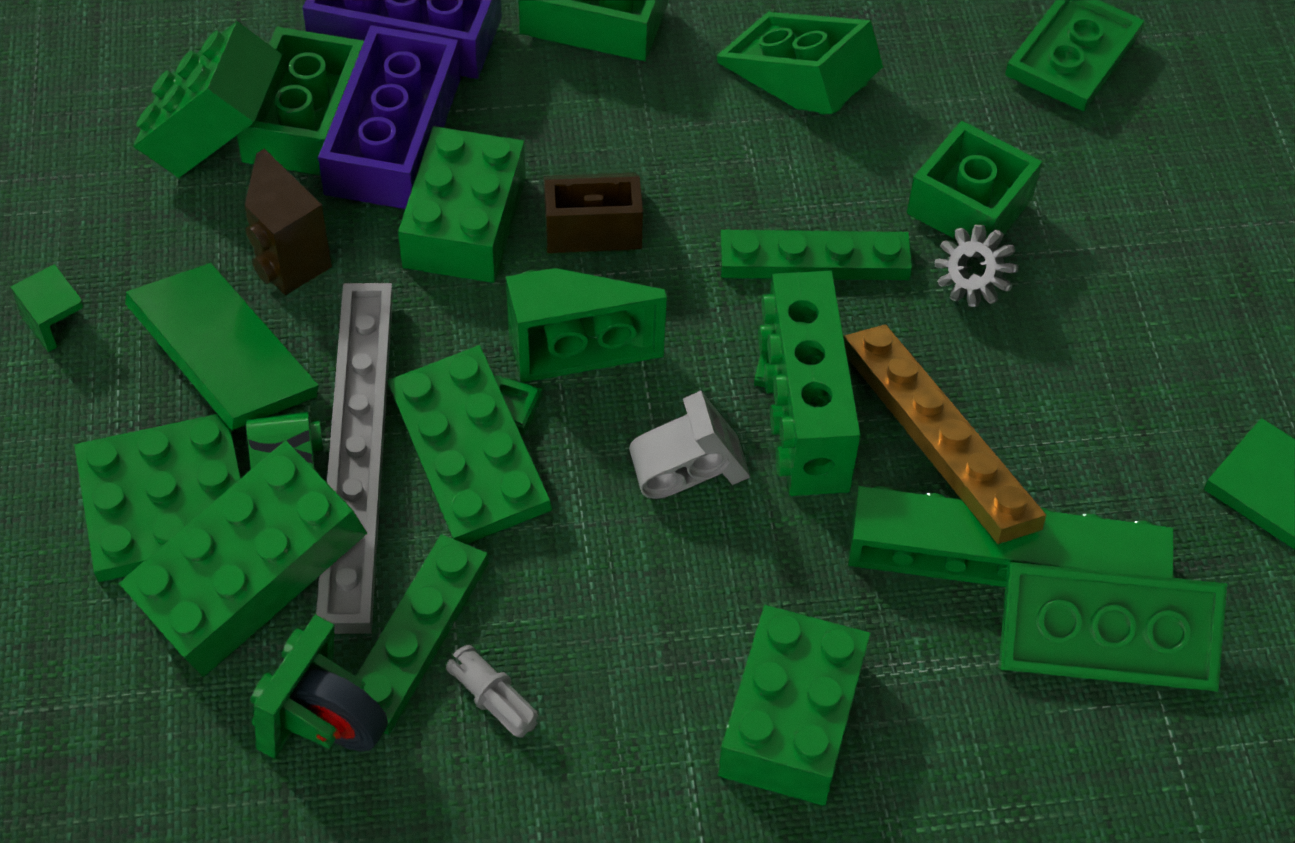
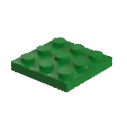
[74,414,241,583]

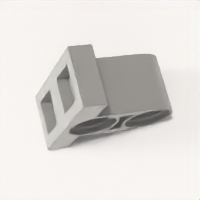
[629,390,750,499]

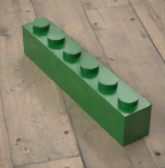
[848,486,1173,587]

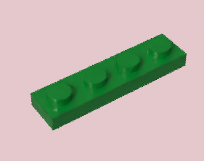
[720,229,912,280]
[356,534,489,735]

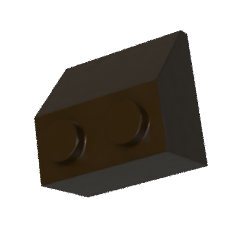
[245,149,332,296]

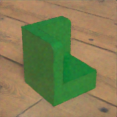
[10,264,83,352]

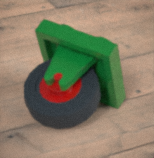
[251,614,388,759]

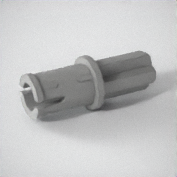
[446,645,538,737]

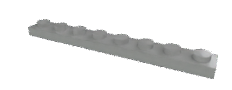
[316,283,393,634]

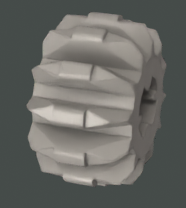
[935,225,1018,307]

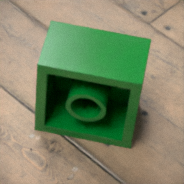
[906,120,1043,240]

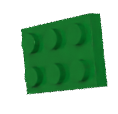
[1005,0,1145,112]

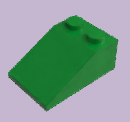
[716,12,883,115]
[506,268,667,383]

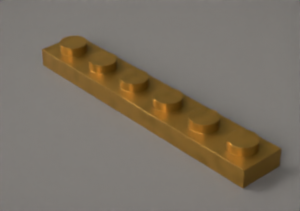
[843,324,1046,544]

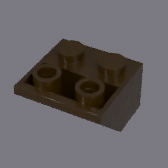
[543,172,643,253]

